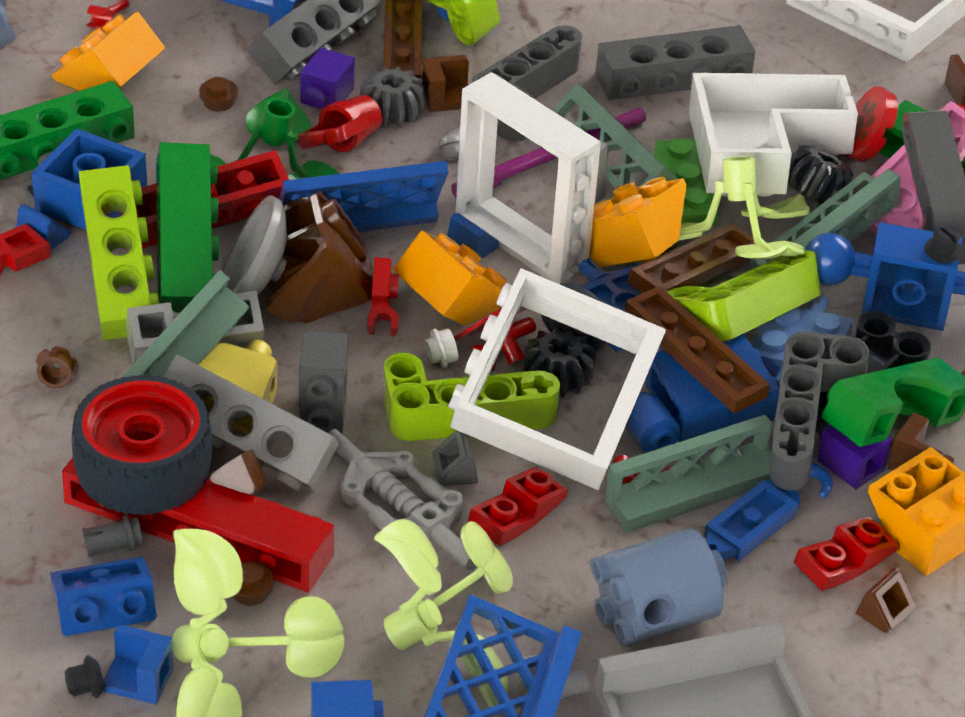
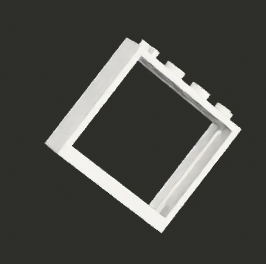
[786,0,965,62]
[455,72,601,284]
[448,268,666,490]

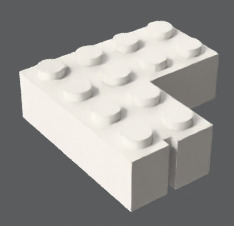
[689,73,858,197]

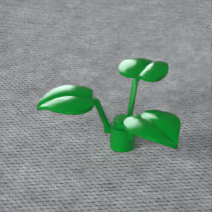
[210,88,340,180]

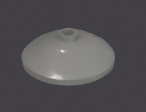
[222,195,287,296]

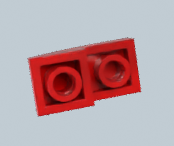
[467,466,568,546]
[793,516,899,591]

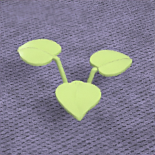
[678,156,809,259]
[374,519,513,717]
[172,529,345,717]

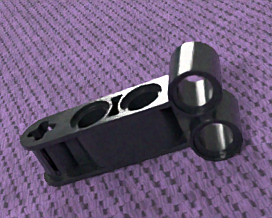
[816,311,931,436]

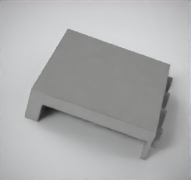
[595,622,813,717]

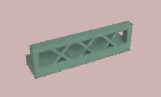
[552,83,678,188]
[751,168,900,268]
[122,270,249,377]
[605,415,772,533]

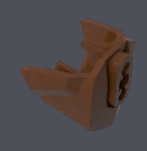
[266,191,374,323]

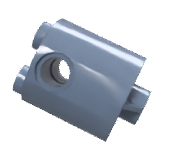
[590,528,727,647]

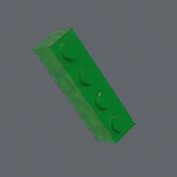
[156,142,219,313]

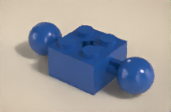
[805,222,965,331]

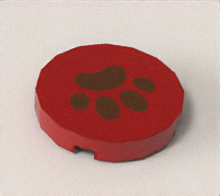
[845,86,898,162]

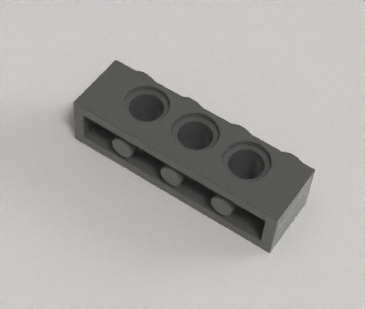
[246,0,384,85]
[595,25,756,100]

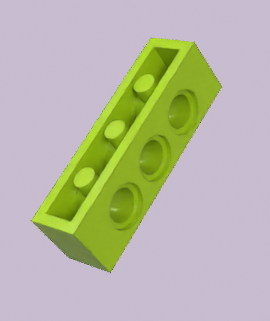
[79,165,159,341]

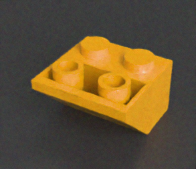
[51,11,165,91]
[589,177,687,267]
[392,230,508,326]
[868,447,965,576]

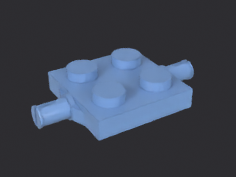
[752,294,853,384]

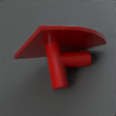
[454,306,536,366]

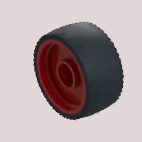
[72,375,212,515]

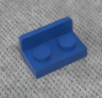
[50,556,157,636]

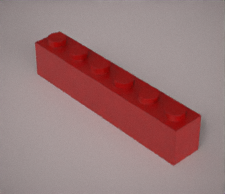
[62,457,334,593]

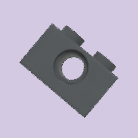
[299,330,348,434]

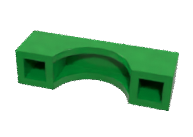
[821,357,965,447]

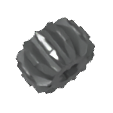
[360,66,425,127]

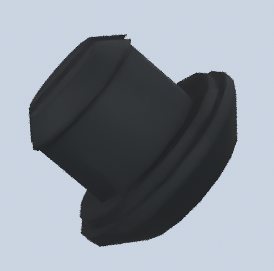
[924,227,963,263]
[64,655,104,698]

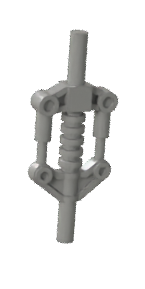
[328,429,476,570]

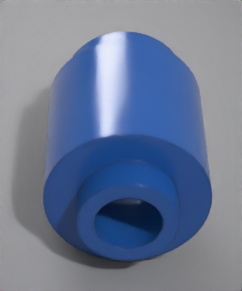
[626,392,681,453]

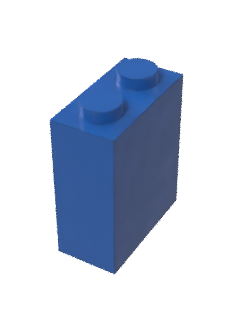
[645,334,780,442]

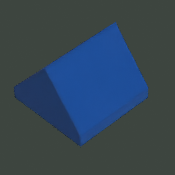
[17,204,71,250]
[447,213,500,258]

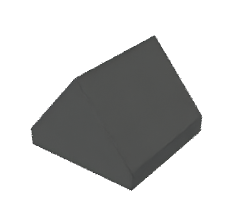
[433,430,479,486]

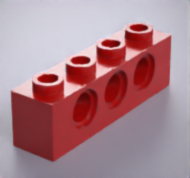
[120,150,289,249]

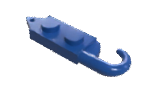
[704,463,833,561]

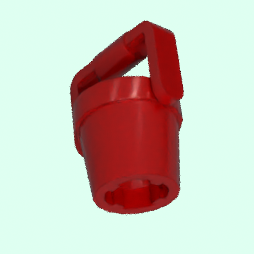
[297,95,382,153]

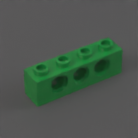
[0,81,135,180]

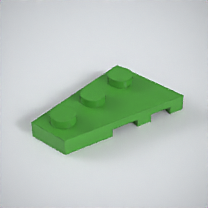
[653,138,719,226]

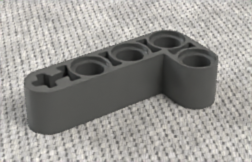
[471,25,582,141]
[902,110,965,264]
[770,332,869,490]

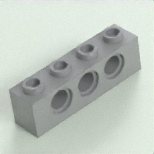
[163,354,339,492]

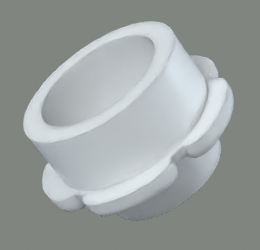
[424,328,458,369]

